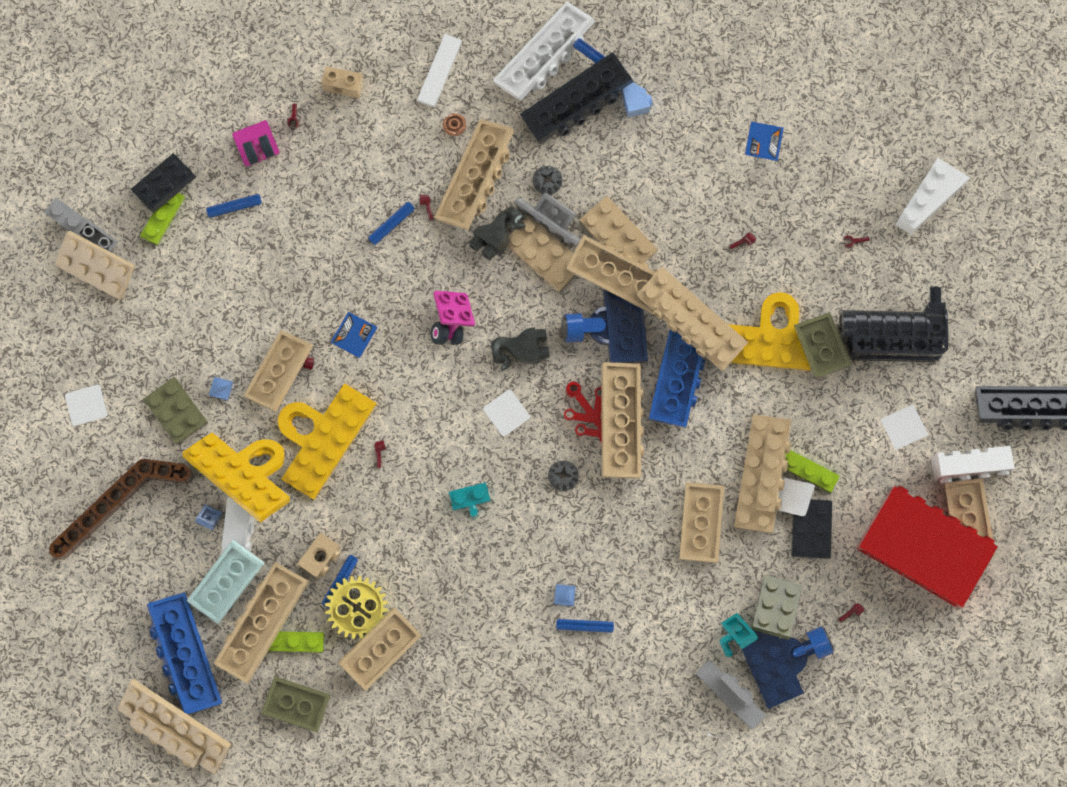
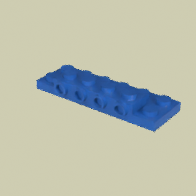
[648,329,706,428]
[147,592,222,715]

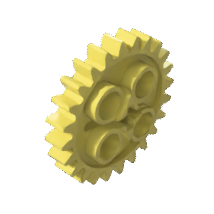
[325,576,388,639]

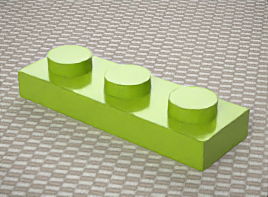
[140,193,185,246]
[785,450,840,493]
[268,631,324,652]

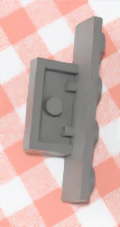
[515,193,581,245]
[696,660,765,729]

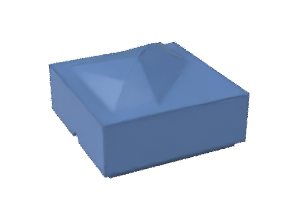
[209,377,233,401]
[196,504,222,530]
[554,584,575,606]

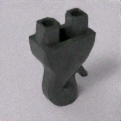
[469,207,526,261]
[491,327,550,371]

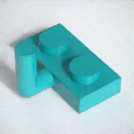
[449,482,491,519]
[719,613,758,657]

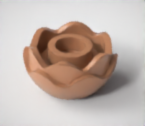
[443,113,466,136]

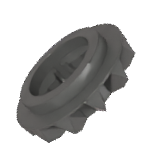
[533,165,563,195]
[548,460,579,491]

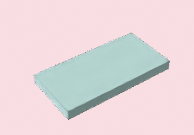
[187,540,264,624]

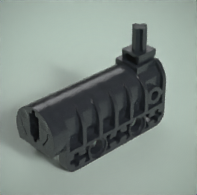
[839,286,949,362]

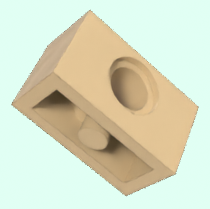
[321,66,364,98]
[298,532,341,579]

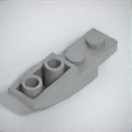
[44,197,118,252]

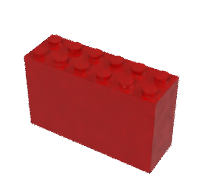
[855,485,998,608]

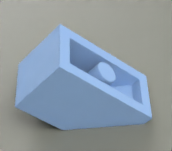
[621,82,653,118]

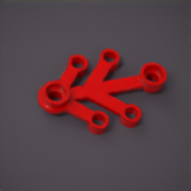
[564,381,602,443]

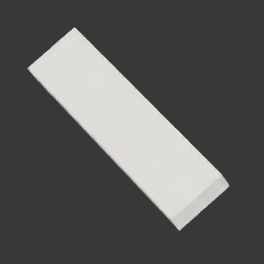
[417,34,462,108]

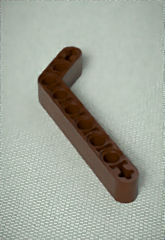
[49,459,193,560]

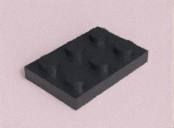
[131,153,196,214]
[791,499,833,559]

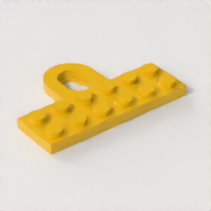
[728,292,811,371]
[278,383,377,500]
[182,432,290,523]

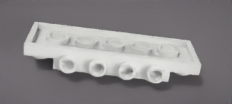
[493,2,595,101]

